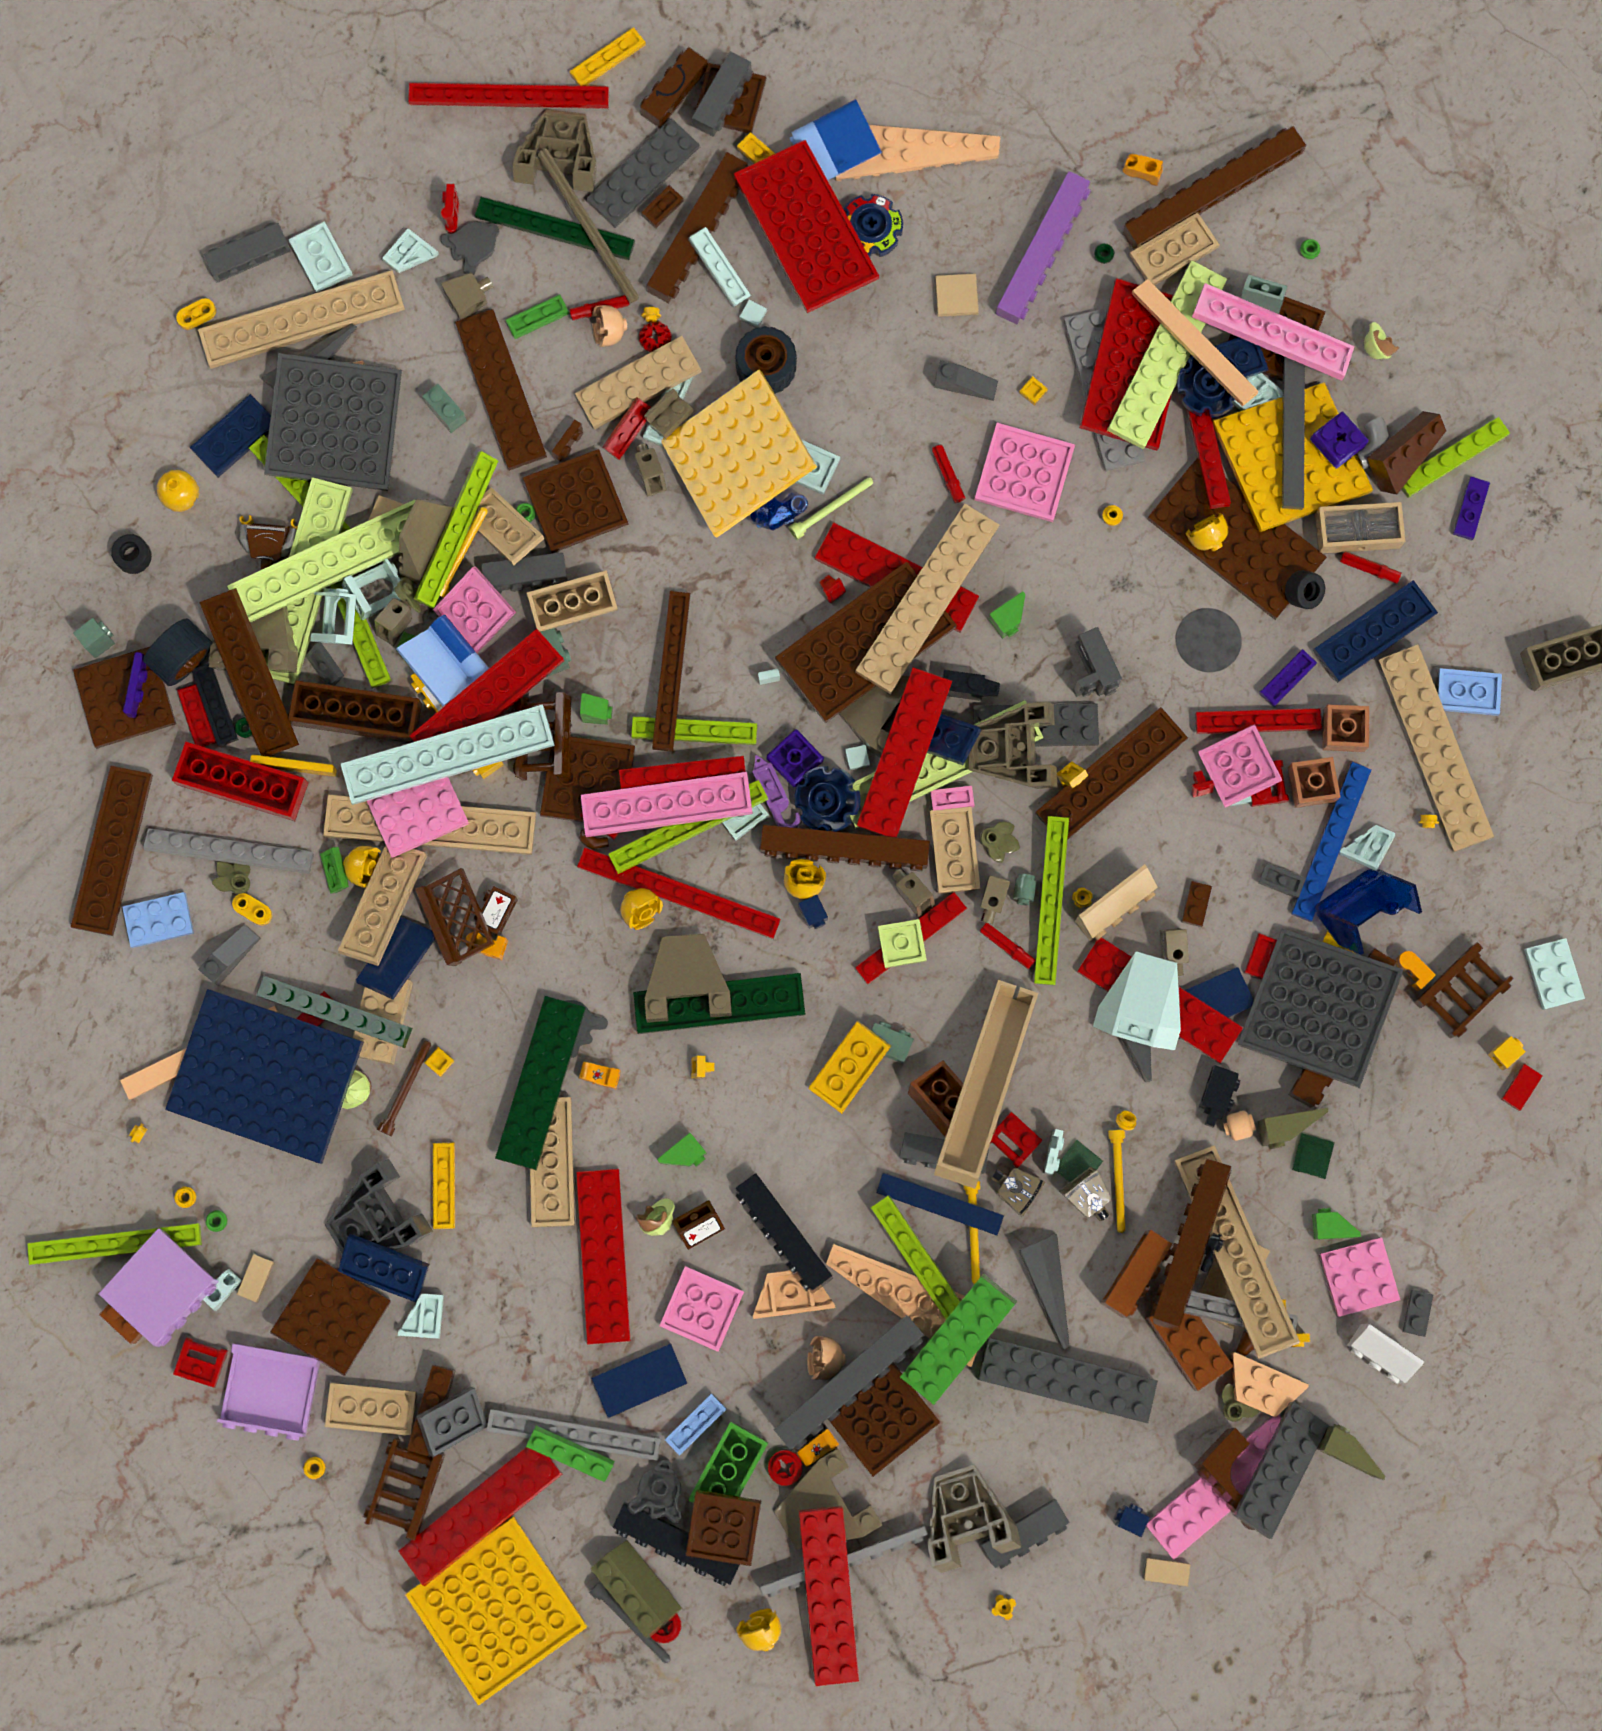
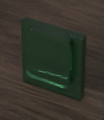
[1292,1133,1335,1179]
[1055,1140,1103,1183]

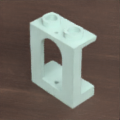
[342,558,401,620]
[310,588,356,645]

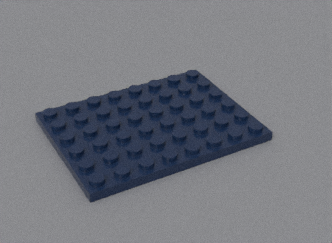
[165,989,364,1164]

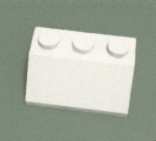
[1347,1324,1424,1384]

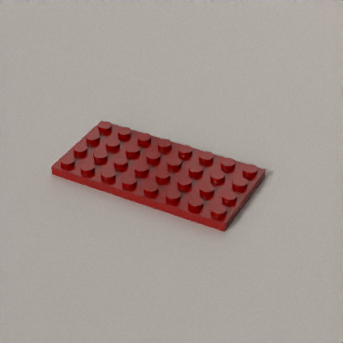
[734,140,879,313]
[1079,278,1174,451]

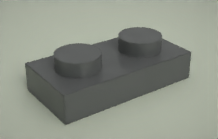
[306,643,344,686]
[1258,863,1306,899]
[1403,1290,1434,1337]

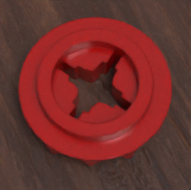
[639,321,672,352]
[768,1450,802,1486]
[651,1614,682,1643]

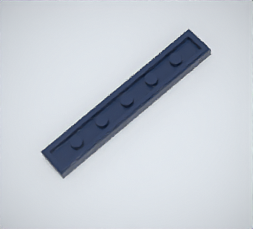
[876,1173,1005,1236]

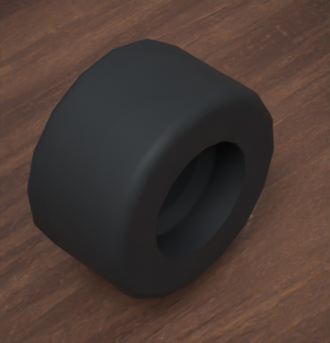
[111,534,152,574]
[1285,570,1326,609]

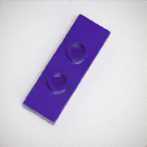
[1453,477,1490,540]
[1259,649,1317,707]
[123,652,147,718]

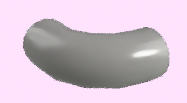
[1356,417,1389,470]

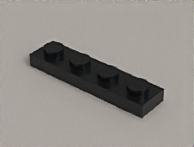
[192,663,239,747]

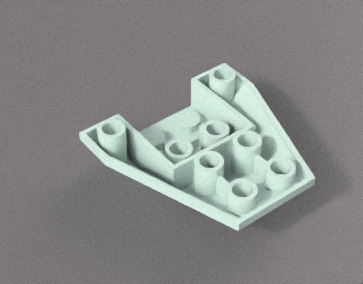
[1093,951,1181,1050]

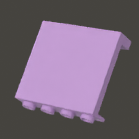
[99,1228,219,1347]
[217,1344,320,1440]

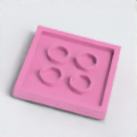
[433,567,516,653]
[1198,725,1282,808]
[1319,1238,1400,1317]
[659,1266,744,1352]

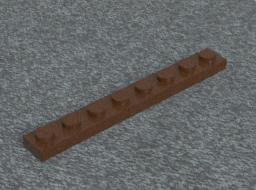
[652,591,691,752]

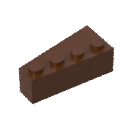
[1367,411,1446,495]

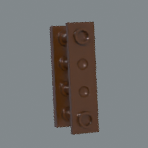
[513,692,571,781]
[1414,942,1514,1039]
[363,1438,446,1540]

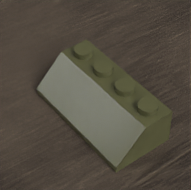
[590,1540,683,1638]

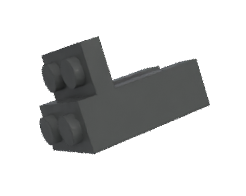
[1073,627,1122,697]

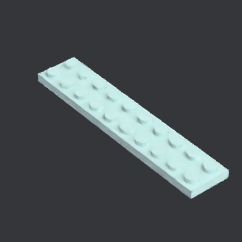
[341,704,555,805]

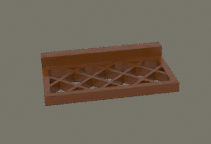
[415,868,495,966]

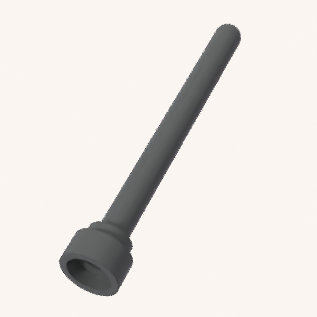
[589,1581,671,1663]

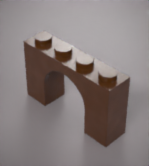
[1194,1427,1254,1530]

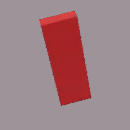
[602,397,651,460]
[177,684,216,747]

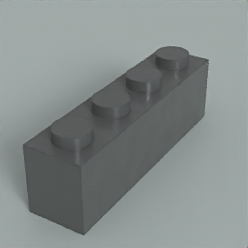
[692,51,753,137]
[204,223,291,283]
[481,552,568,593]
[900,1132,989,1174]
[980,1499,1070,1569]

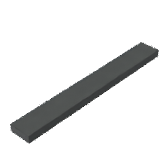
[1282,356,1305,510]

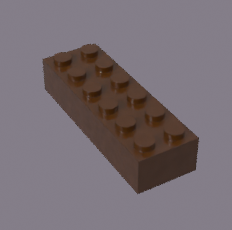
[288,680,422,743]

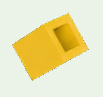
[1488,1036,1526,1070]

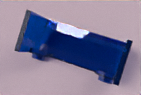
[1315,869,1422,955]

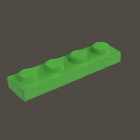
[526,1425,614,1482]

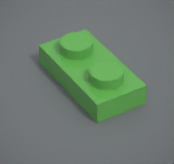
[320,847,349,894]

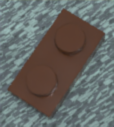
[641,185,684,228]
[551,419,583,462]
[1181,881,1212,927]

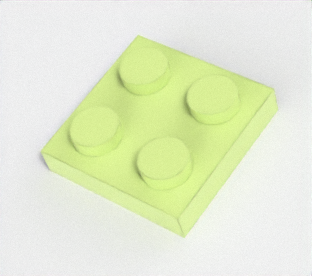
[878,919,927,968]

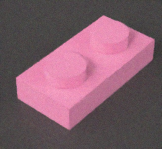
[930,786,975,811]

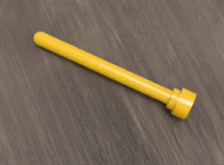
[440,507,488,597]
[1108,1130,1125,1233]
[963,1181,980,1284]

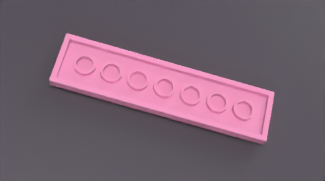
[1192,283,1354,381]
[581,772,753,837]
[1146,1415,1282,1560]

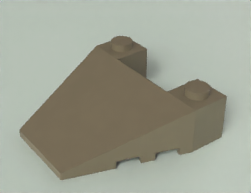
[513,109,596,192]
[399,499,454,585]
[209,606,298,673]
[839,675,909,758]
[968,702,1057,789]
[645,934,732,1023]
[774,1447,882,1550]
[928,1465,1022,1573]

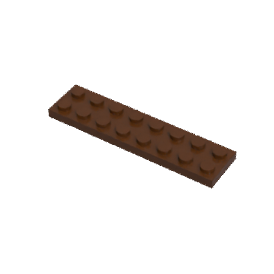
[455,309,547,470]
[199,588,299,756]
[1035,707,1188,840]
[71,766,153,936]

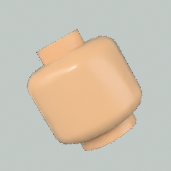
[1223,1111,1256,1141]

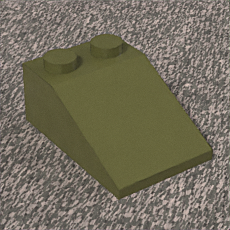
[1257,1108,1328,1150]
[1317,1424,1386,1480]

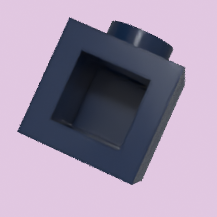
[798,895,828,929]
[1114,1504,1150,1538]

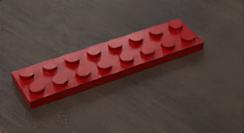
[815,522,979,633]
[410,629,564,742]
[857,667,952,838]
[1077,937,1243,1064]
[576,1169,631,1345]
[398,1447,563,1587]
[799,1506,859,1686]

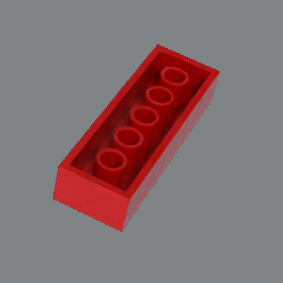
[172,741,308,822]

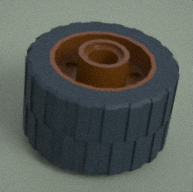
[735,326,797,394]
[144,618,213,686]

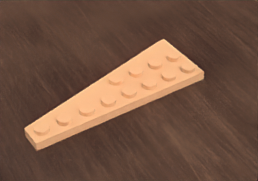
[836,125,1000,181]
[826,1244,977,1367]

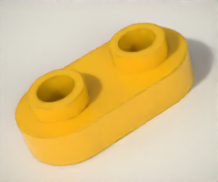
[176,298,216,330]
[232,893,272,926]

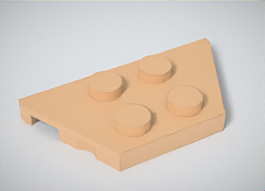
[753,1270,835,1319]
[1231,1352,1309,1417]

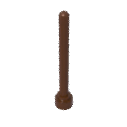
[376,1041,431,1137]

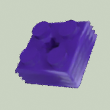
[1310,411,1369,468]
[767,729,824,788]

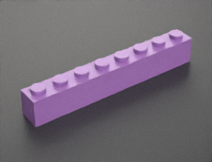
[996,171,1091,325]

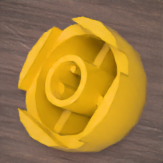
[157,469,199,512]
[1185,513,1228,552]
[343,846,381,888]
[784,859,826,899]
[620,888,663,930]
[736,1608,781,1651]

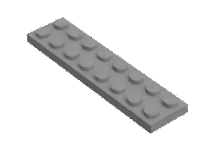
[1064,309,1145,472]

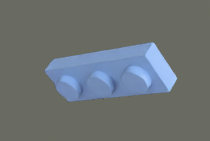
[665,1394,726,1456]

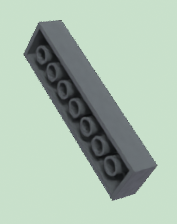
[774,1315,924,1450]
[977,1338,1158,1423]

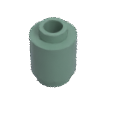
[1013,874,1036,906]

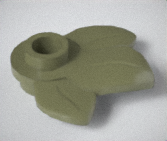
[394,577,422,613]
[980,822,1020,863]
[212,861,251,894]
[1222,1383,1259,1422]

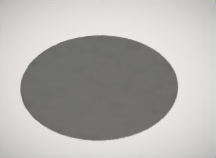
[1176,608,1242,672]

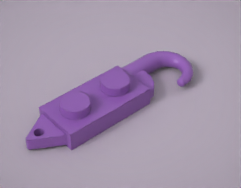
[752,755,800,828]

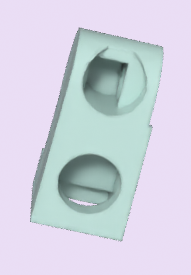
[203,1269,242,1311]

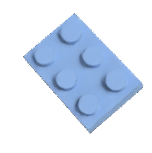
[1437,668,1502,716]
[122,892,194,948]

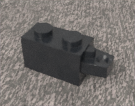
[943,670,1000,701]
[1199,1065,1241,1128]

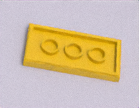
[808,1021,891,1114]

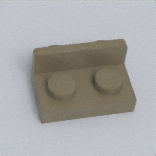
[645,388,694,439]

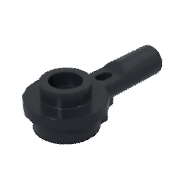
[1200,1233,1225,1272]

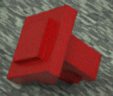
[819,575,846,604]
[1192,770,1214,798]

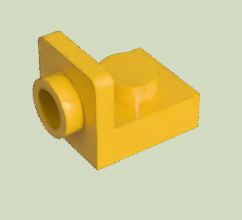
[1057,761,1088,788]

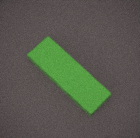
[506,295,569,339]

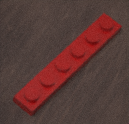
[1187,409,1231,509]
[1195,708,1322,734]
[619,756,746,789]
[855,892,967,985]

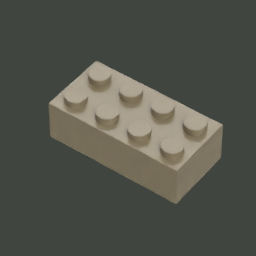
[1520,624,1602,692]

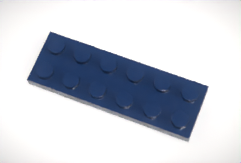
[1313,580,1438,683]

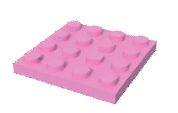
[974,423,1075,522]
[367,777,469,858]

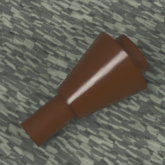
[1229,1330,1254,1365]

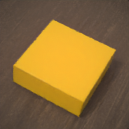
[1019,376,1048,406]
[424,1047,454,1077]

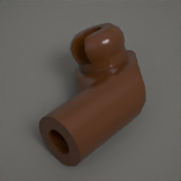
[579,829,609,849]

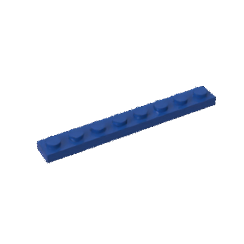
[1291,762,1371,922]

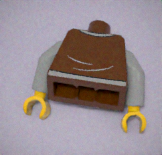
[239,515,298,570]

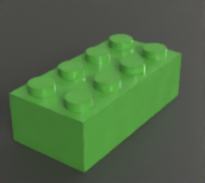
[688,1421,769,1503]

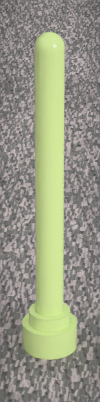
[788,478,873,540]

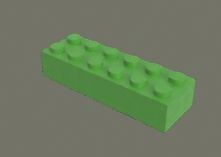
[900,1274,1017,1405]

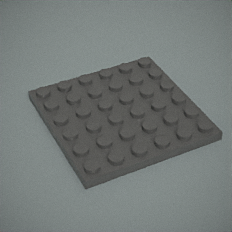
[264,353,402,491]
[1238,928,1403,1089]

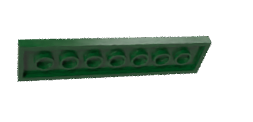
[633,973,806,1034]
[495,996,586,1171]

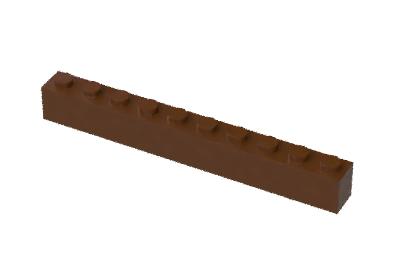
[1123,126,1306,250]

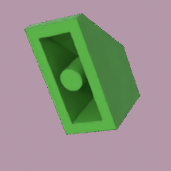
[988,591,1026,639]
[580,693,613,725]
[657,1133,707,1167]
[1312,1208,1361,1240]

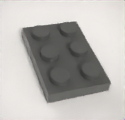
[416,1387,487,1457]

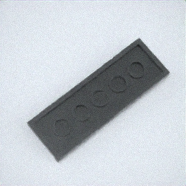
[586,118,700,228]
[973,704,1099,747]
[1233,1402,1329,1539]

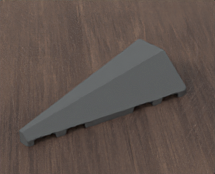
[261,323,357,390]
[1019,1234,1070,1350]

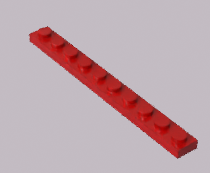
[408,83,609,109]
[577,847,781,940]

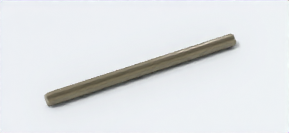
[538,148,639,303]

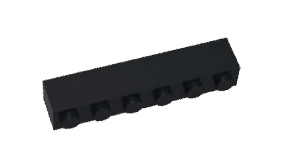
[735,1173,833,1294]
[613,1502,740,1586]

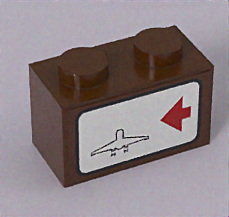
[474,886,518,936]
[672,1200,725,1250]

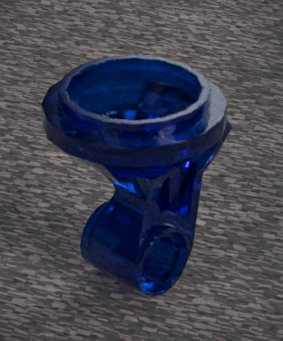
[750,492,808,531]

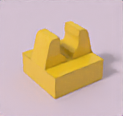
[691,1055,715,1079]

